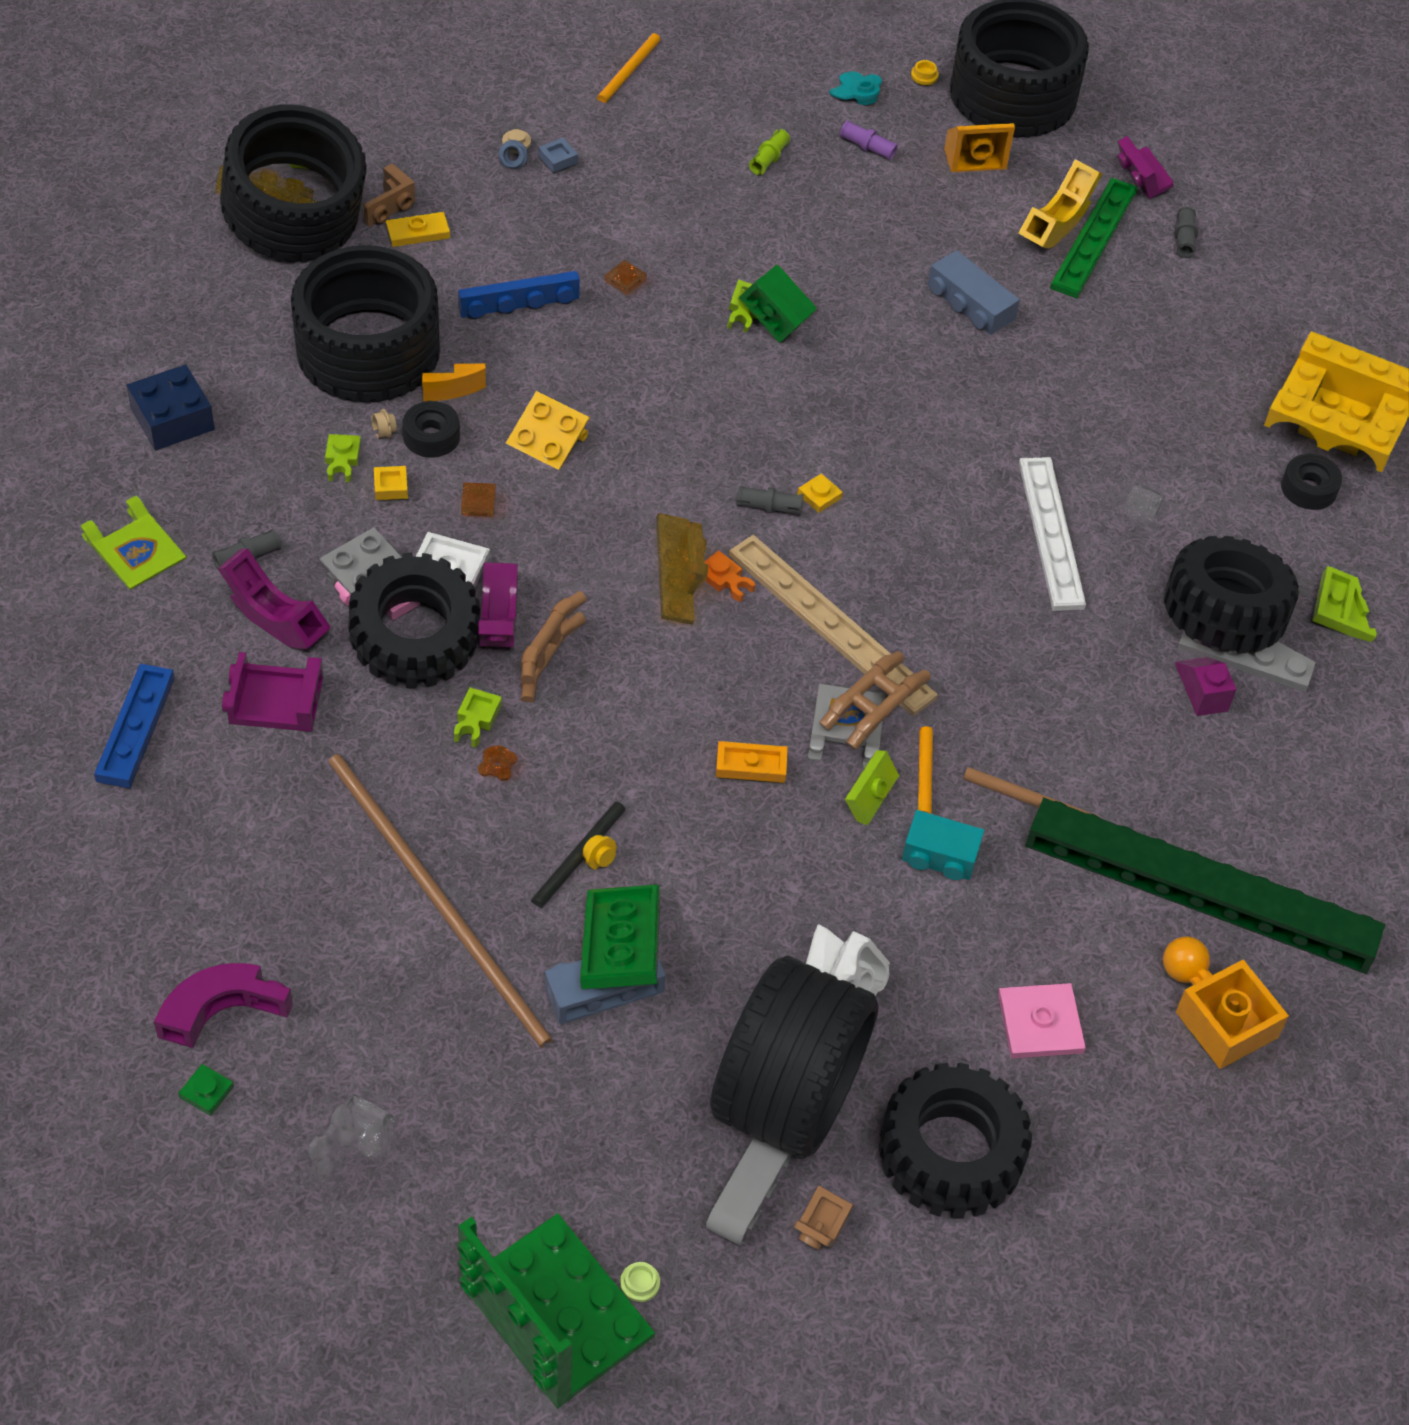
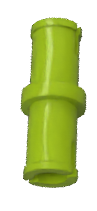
[749,129,790,175]

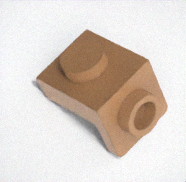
[794,1185,855,1250]

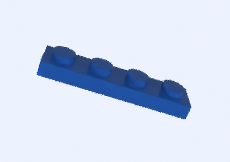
[458,271,580,318]
[94,663,175,788]

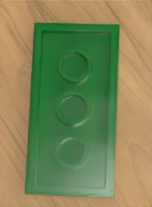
[580,884,661,989]

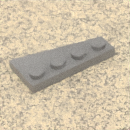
[1177,630,1316,692]

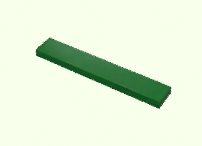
[1050,177,1138,299]

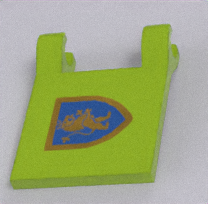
[80,496,187,590]

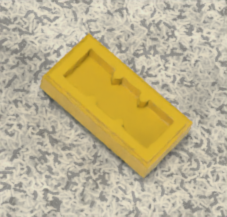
[385,212,450,247]

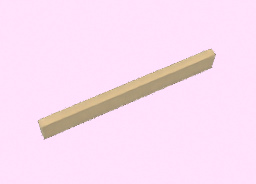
[729,535,938,717]

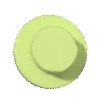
[620,1262,660,1302]

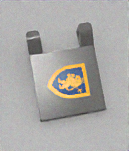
[808,684,886,768]

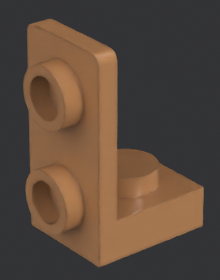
[364,163,415,227]

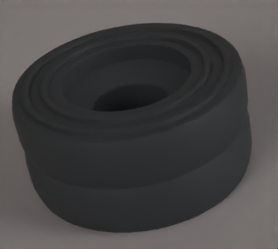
[402,401,460,458]
[1281,453,1342,510]

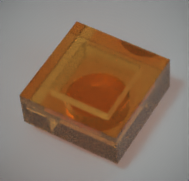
[604,259,647,295]
[461,482,496,517]

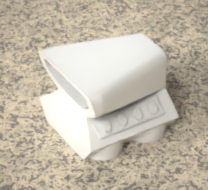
[806,924,890,997]

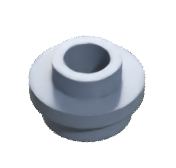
[499,140,528,169]

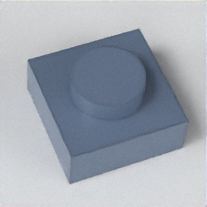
[538,138,578,173]

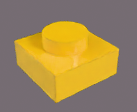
[374,466,408,500]
[797,473,843,513]

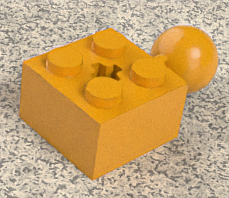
[1163,936,1289,1069]

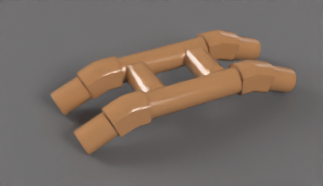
[521,591,587,702]
[819,651,931,750]

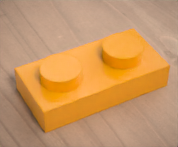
[716,741,788,783]

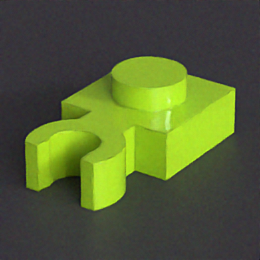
[727,279,757,333]
[325,434,361,482]
[454,687,502,748]

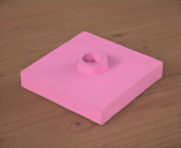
[998,983,1086,1058]

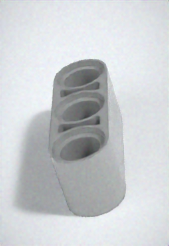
[706,1138,792,1247]

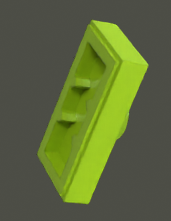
[845,750,899,825]

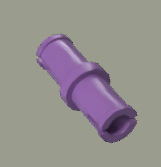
[840,120,898,161]

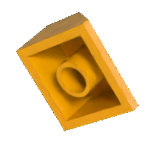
[944,123,1015,172]

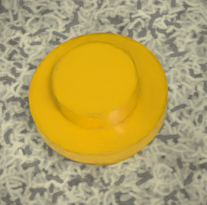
[911,60,939,85]
[583,835,617,870]

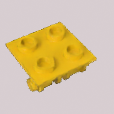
[506,391,590,470]

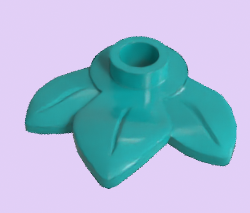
[828,71,882,105]

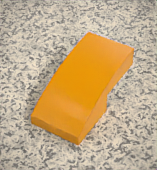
[422,363,486,402]

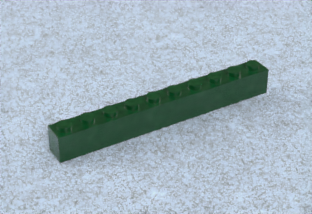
[1025,797,1385,975]

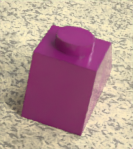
[1175,657,1237,716]

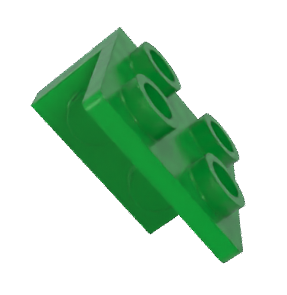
[739,264,816,343]

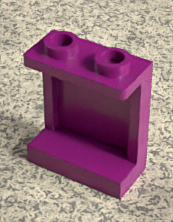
[222,652,324,732]

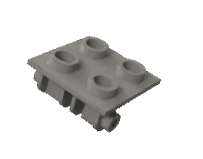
[319,527,402,595]

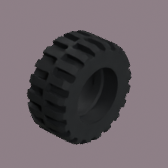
[1164,536,1299,653]
[349,552,480,688]
[879,1062,1032,1218]

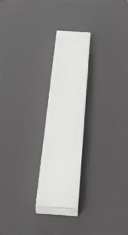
[1019,457,1086,611]

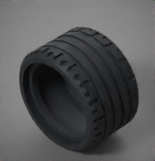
[950,0,1089,137]
[220,104,367,262]
[291,245,440,402]
[710,955,879,1159]

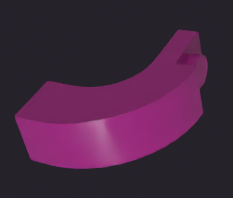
[218,548,331,649]
[479,562,518,647]
[154,963,293,1048]

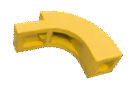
[1018,159,1103,248]

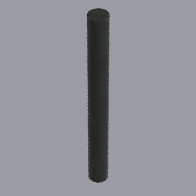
[531,801,625,909]

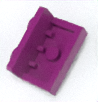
[1117,136,1174,200]

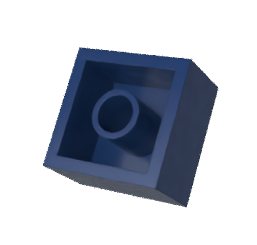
[126,364,215,451]

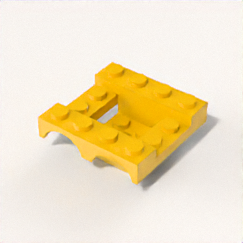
[1264,331,1409,472]

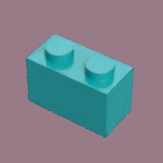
[902,810,985,881]

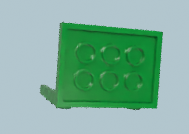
[456,1213,655,1409]

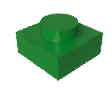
[178,1064,234,1116]

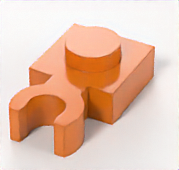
[696,550,755,602]

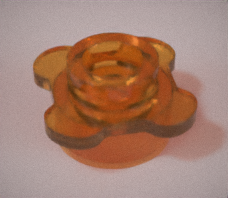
[478,745,517,781]

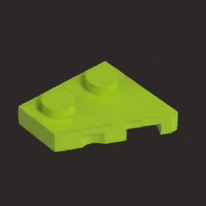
[1312,566,1377,642]

